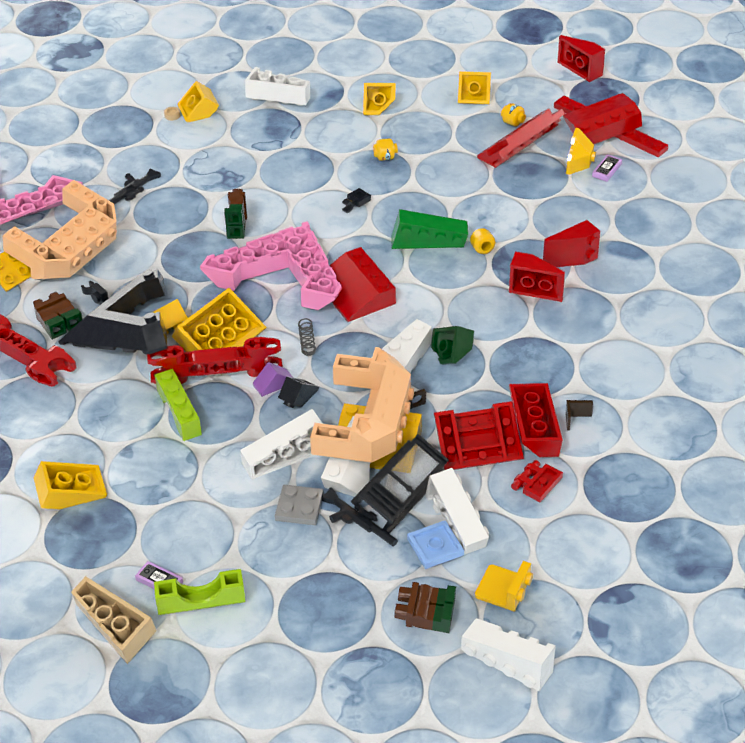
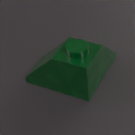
[431,326,474,365]

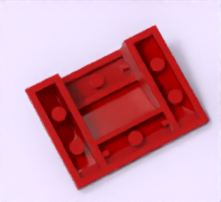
[434,401,524,470]

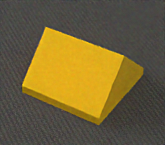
[458,71,491,104]

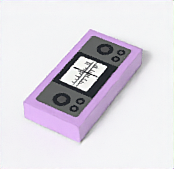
[592,154,622,182]
[135,561,183,589]

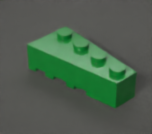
[391,209,468,249]

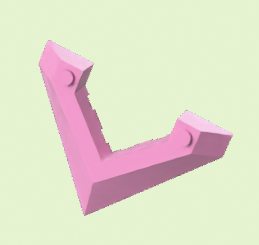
[0,175,83,225]
[200,221,342,310]

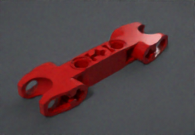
[0,314,77,387]
[147,337,283,384]

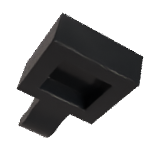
[342,188,371,213]
[81,280,109,305]

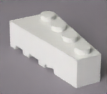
[245,67,310,106]
[371,319,432,373]
[461,618,556,691]

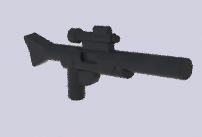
[109,168,161,204]
[322,487,398,546]

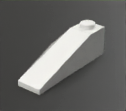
[321,416,370,497]

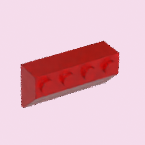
[509,383,563,457]

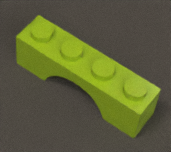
[155,369,202,441]
[154,569,246,615]

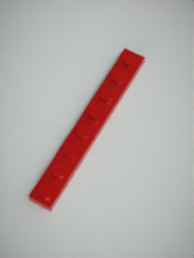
[554,96,668,158]

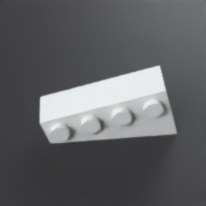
[240,409,323,479]
[425,468,489,555]

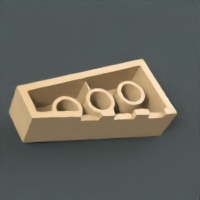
[71,576,156,664]

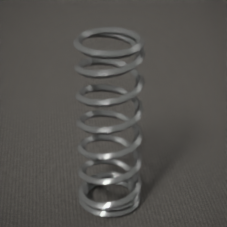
[298,318,316,356]

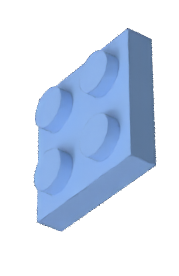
[407,520,464,569]

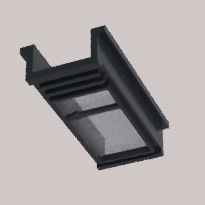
[351,434,449,534]

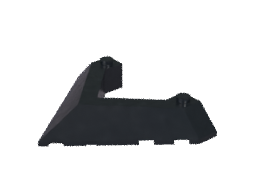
[58,269,168,354]

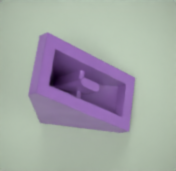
[253,362,293,397]

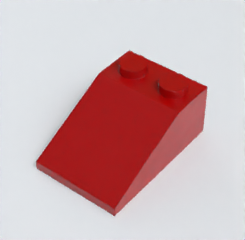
[557,35,605,82]
[543,220,600,267]
[509,251,565,302]

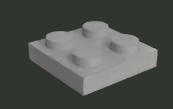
[275,485,324,525]

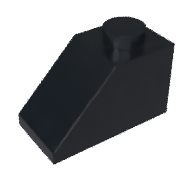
[278,376,319,408]

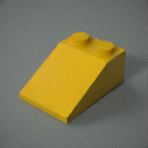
[33,461,107,509]

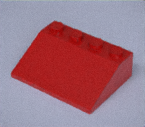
[563,93,642,144]
[329,247,396,322]

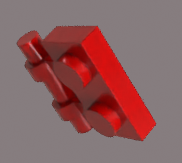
[511,460,563,502]

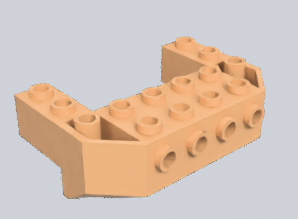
[2,180,117,279]
[310,347,414,463]

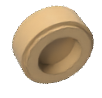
[164,107,180,121]

